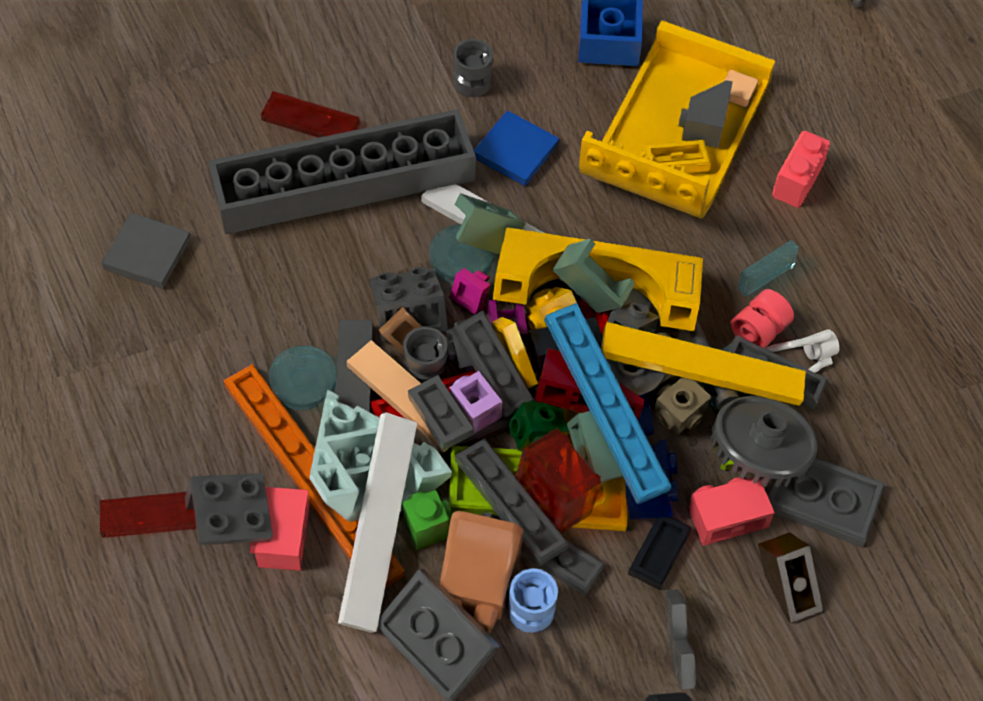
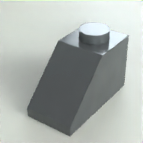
[678,80,733,148]

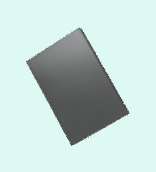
[767,457,885,547]
[377,569,500,701]

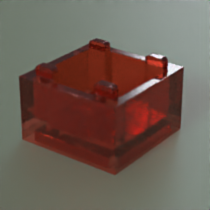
[516,428,602,533]

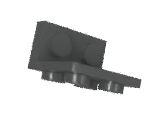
[369,267,448,342]
[185,473,272,545]

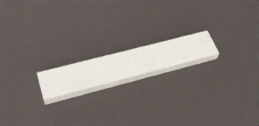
[338,412,417,633]

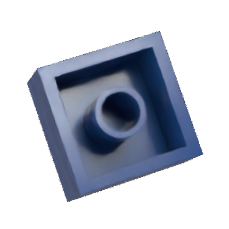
[578,0,643,66]

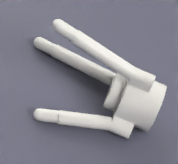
[765,329,839,373]

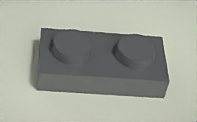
[408,375,474,451]

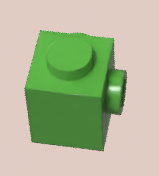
[402,490,452,550]

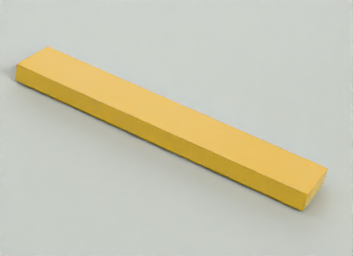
[601,322,806,406]

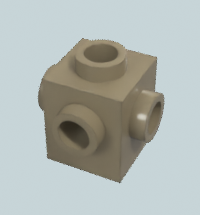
[653,377,711,435]

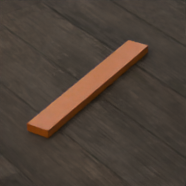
[223,364,405,588]

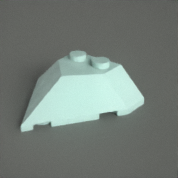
[309,390,452,522]

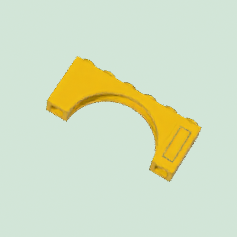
[493,227,703,331]

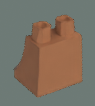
[440,511,523,634]

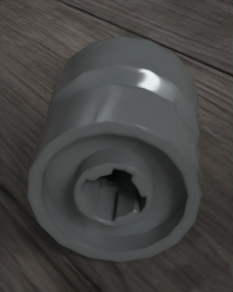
[453,39,493,97]
[403,327,447,384]

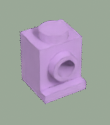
[450,371,502,435]

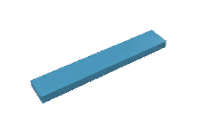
[544,303,671,504]

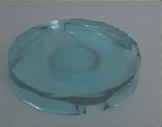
[430,225,494,283]
[269,346,337,410]

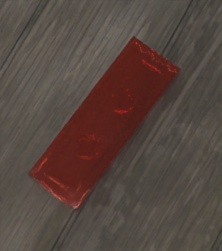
[261,91,360,138]
[100,492,196,538]

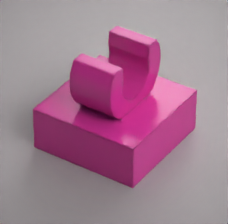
[449,268,490,315]

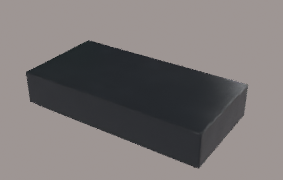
[628,512,692,590]

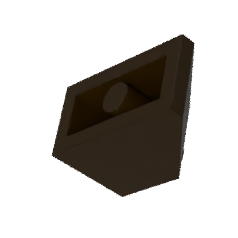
[758,532,823,623]

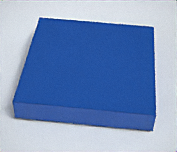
[474,110,559,186]

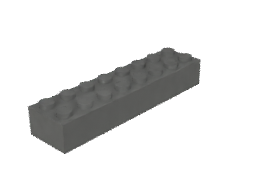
[208,109,476,234]

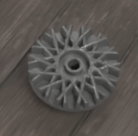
[711,396,818,487]

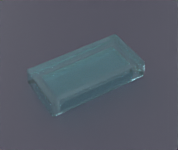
[737,240,799,297]

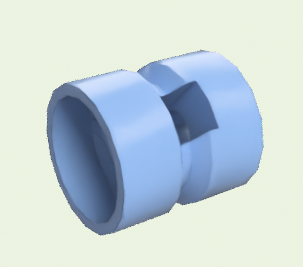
[508,568,558,633]

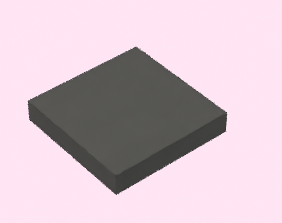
[102,213,191,289]

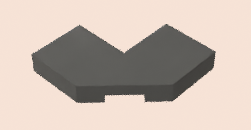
[665,589,696,690]

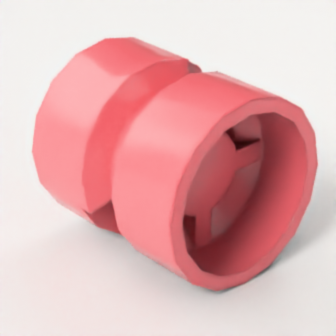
[731,289,794,348]

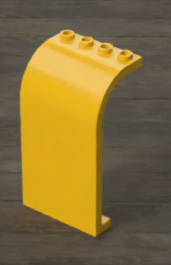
[579,20,775,219]

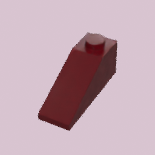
[535,348,644,420]

